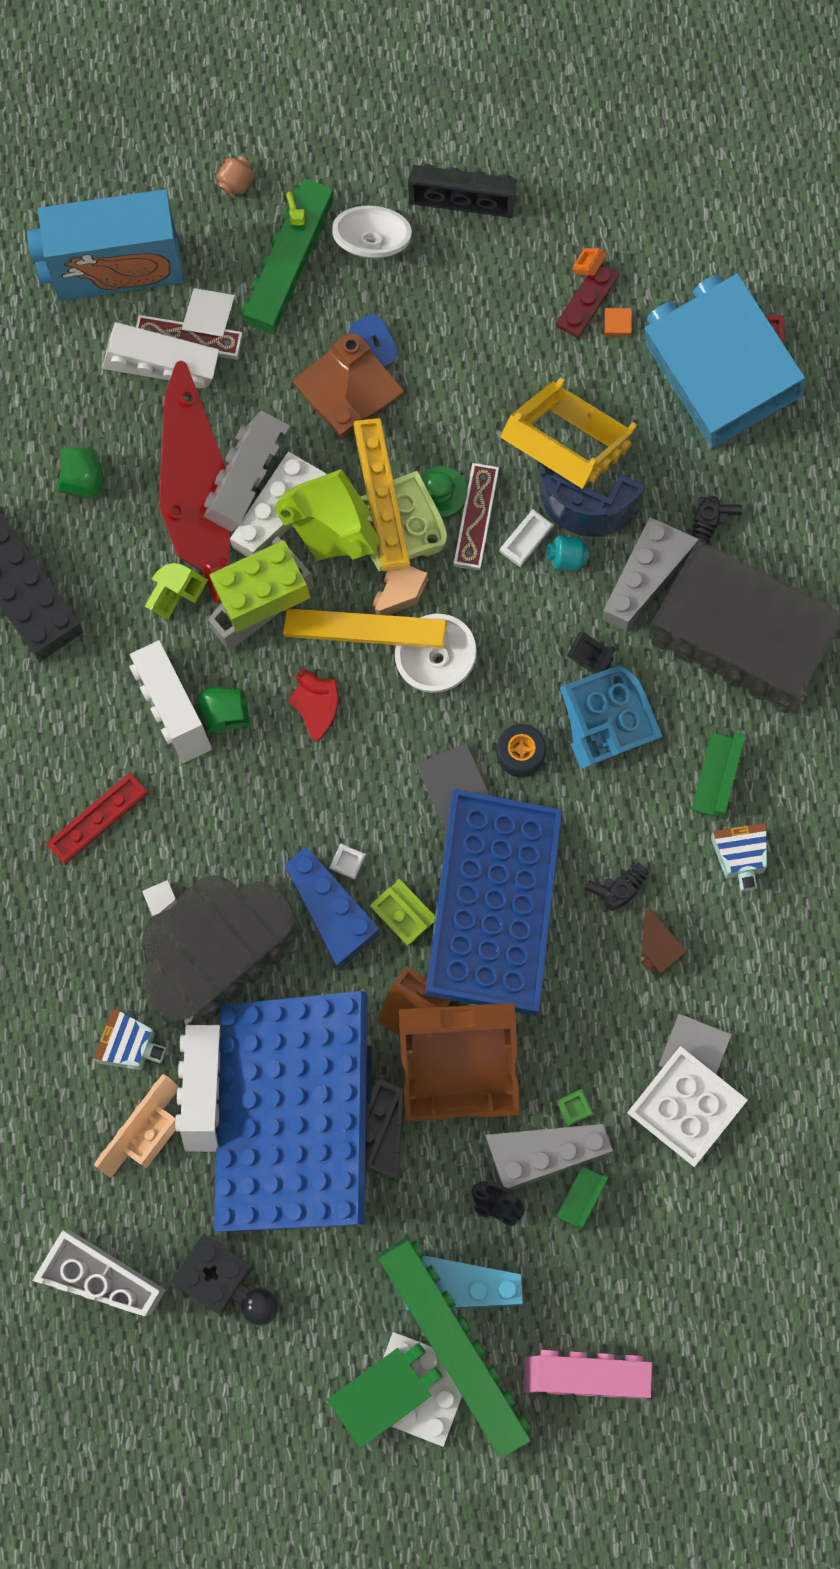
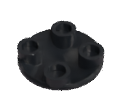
[471,1181,525,1226]

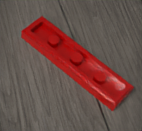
[46,772,149,865]

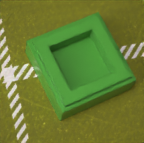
[556,1089,594,1127]

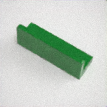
[692,732,746,819]

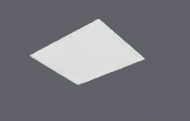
[182,288,235,337]

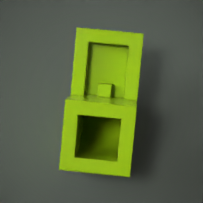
[145,563,208,620]

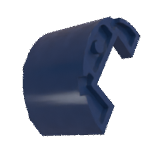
[539,463,645,537]

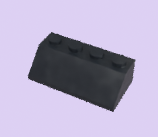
[408,164,518,218]

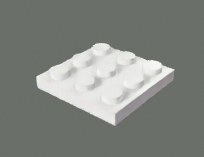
[627,1046,748,1167]
[383,1332,462,1447]

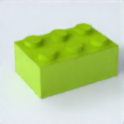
[209,540,311,633]

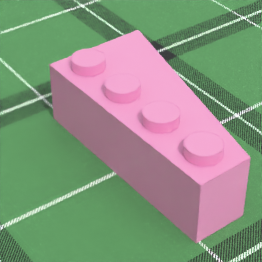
[523,1350,652,1399]

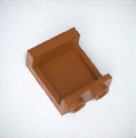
[377,966,453,1036]

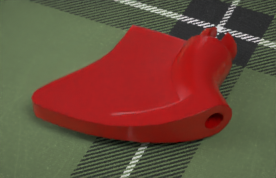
[287,669,339,742]

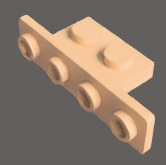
[94,1074,179,1178]

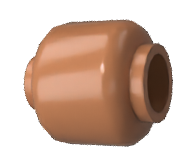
[216,155,255,197]

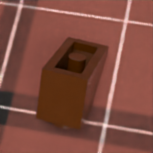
[641,909,687,977]

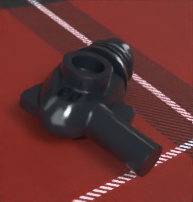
[691,495,742,548]
[585,862,649,914]

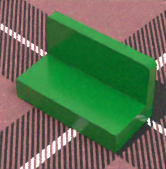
[556,1166,608,1231]

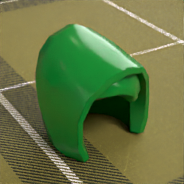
[57,448,104,499]
[195,687,250,735]

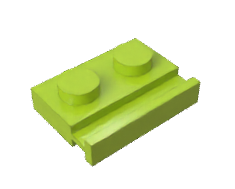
[370,879,435,947]

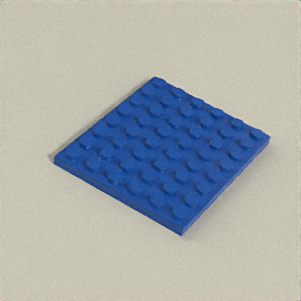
[214,991,367,1232]

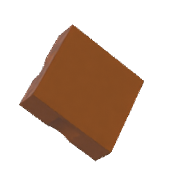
[399,1003,520,1121]

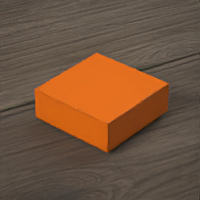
[572,248,607,276]
[604,308,632,337]

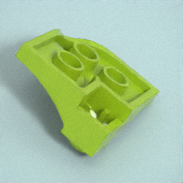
[275,469,381,561]

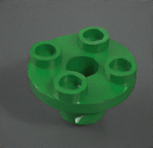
[420,466,467,519]

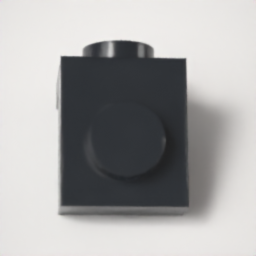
[567,632,616,673]

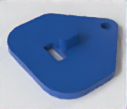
[347,315,397,367]

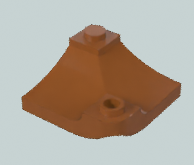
[292,334,404,440]

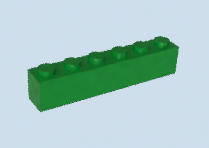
[242,178,334,335]

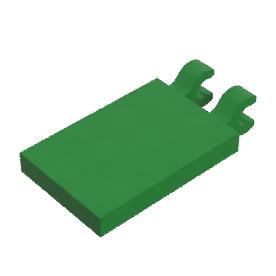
[327,1343,443,1449]

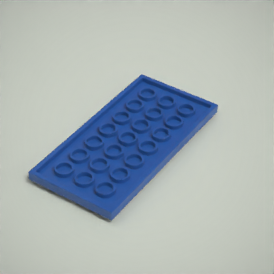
[425,789,562,1016]

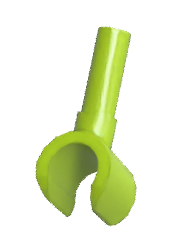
[286,192,305,225]

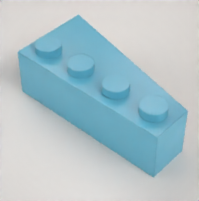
[406,1256,523,1312]

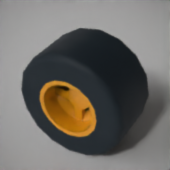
[497,724,546,778]

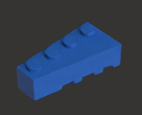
[285,847,380,971]

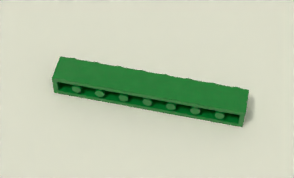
[378,1235,532,1459]

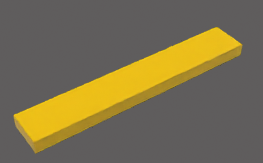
[353,418,410,571]
[283,608,447,649]

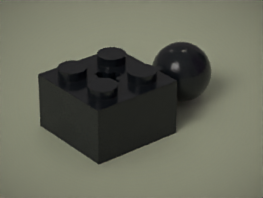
[171,1233,278,1326]

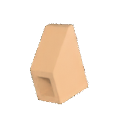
[373,566,428,616]

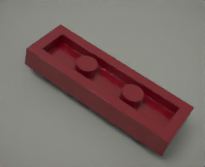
[556,263,620,339]

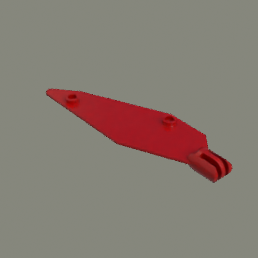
[158,361,230,604]

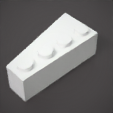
[102,322,219,388]

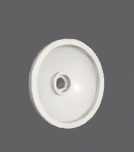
[332,206,412,259]
[395,614,477,693]

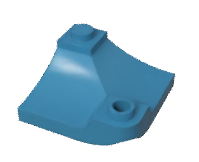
[560,666,663,769]

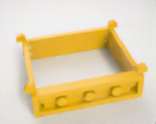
[500,377,638,489]

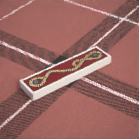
[136,315,243,360]
[454,463,499,571]

